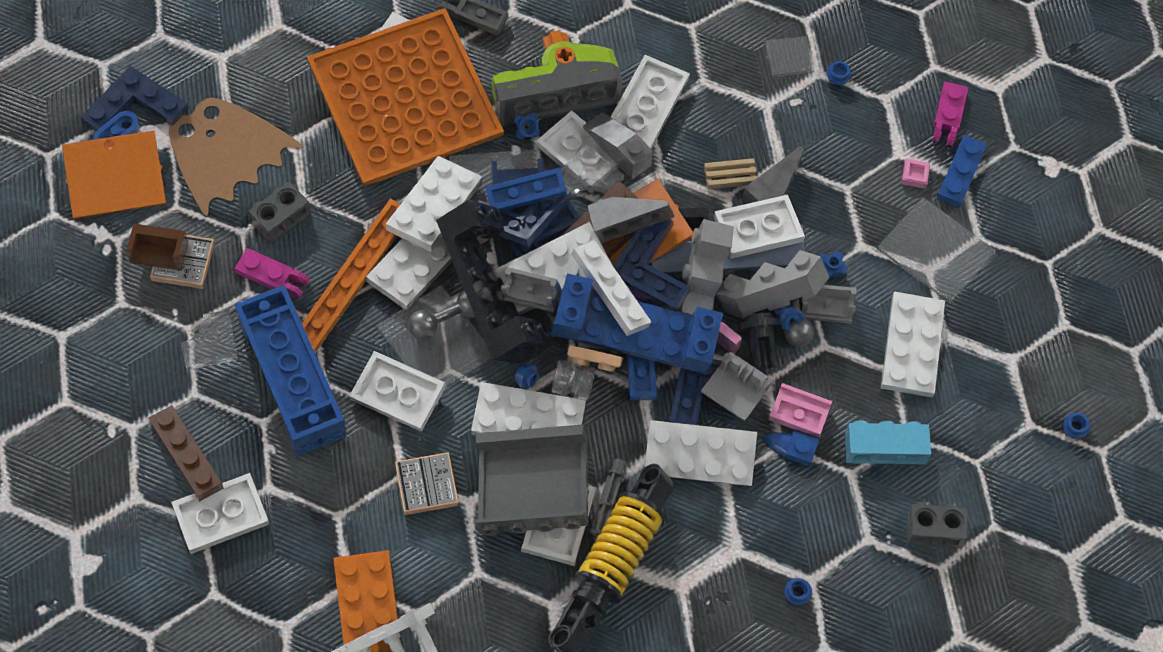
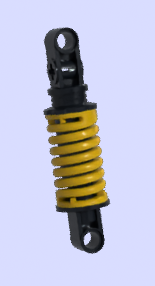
[548,464,674,652]

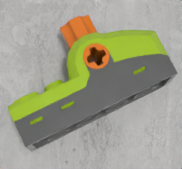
[492,30,623,127]

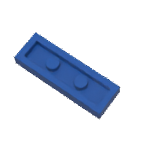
[936,135,987,208]
[486,168,567,212]

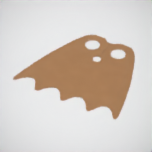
[169,98,303,216]

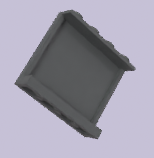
[474,424,588,536]

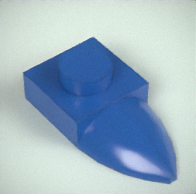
[763,431,819,466]

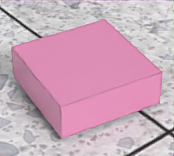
[901,159,930,189]
[717,322,742,354]

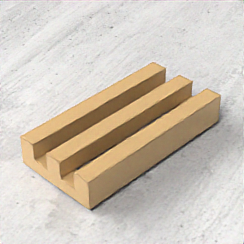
[704,158,758,189]

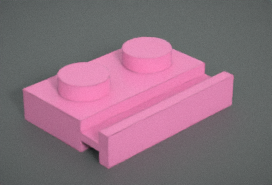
[769,383,832,438]

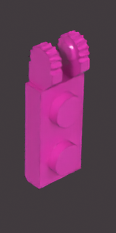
[932,81,968,146]
[234,248,311,299]

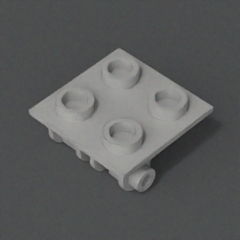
[700,352,774,421]

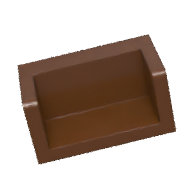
[126,223,189,271]

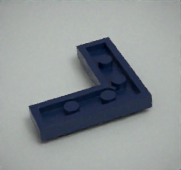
[80,66,189,131]
[478,189,572,247]
[502,201,580,259]
[613,219,691,311]
[670,359,761,425]

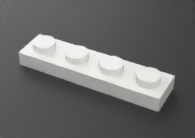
[571,240,651,336]

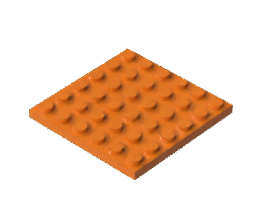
[307,8,504,187]

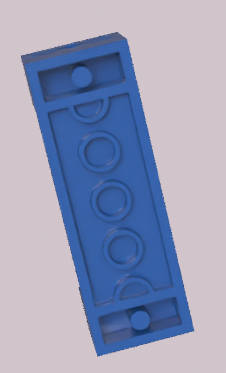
[551,273,723,374]
[234,285,347,457]

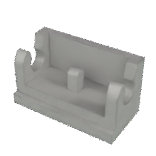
[501,267,562,313]
[800,285,856,323]

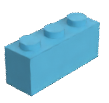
[845,420,931,464]

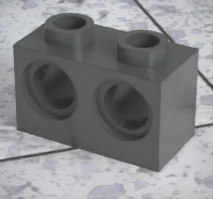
[249,181,311,243]
[907,502,967,548]

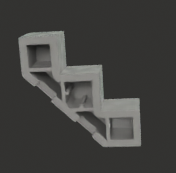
[673,219,734,315]
[716,250,829,319]

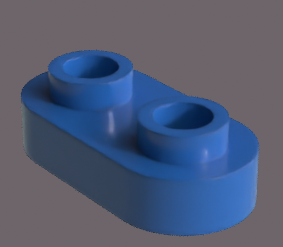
[93,111,140,140]

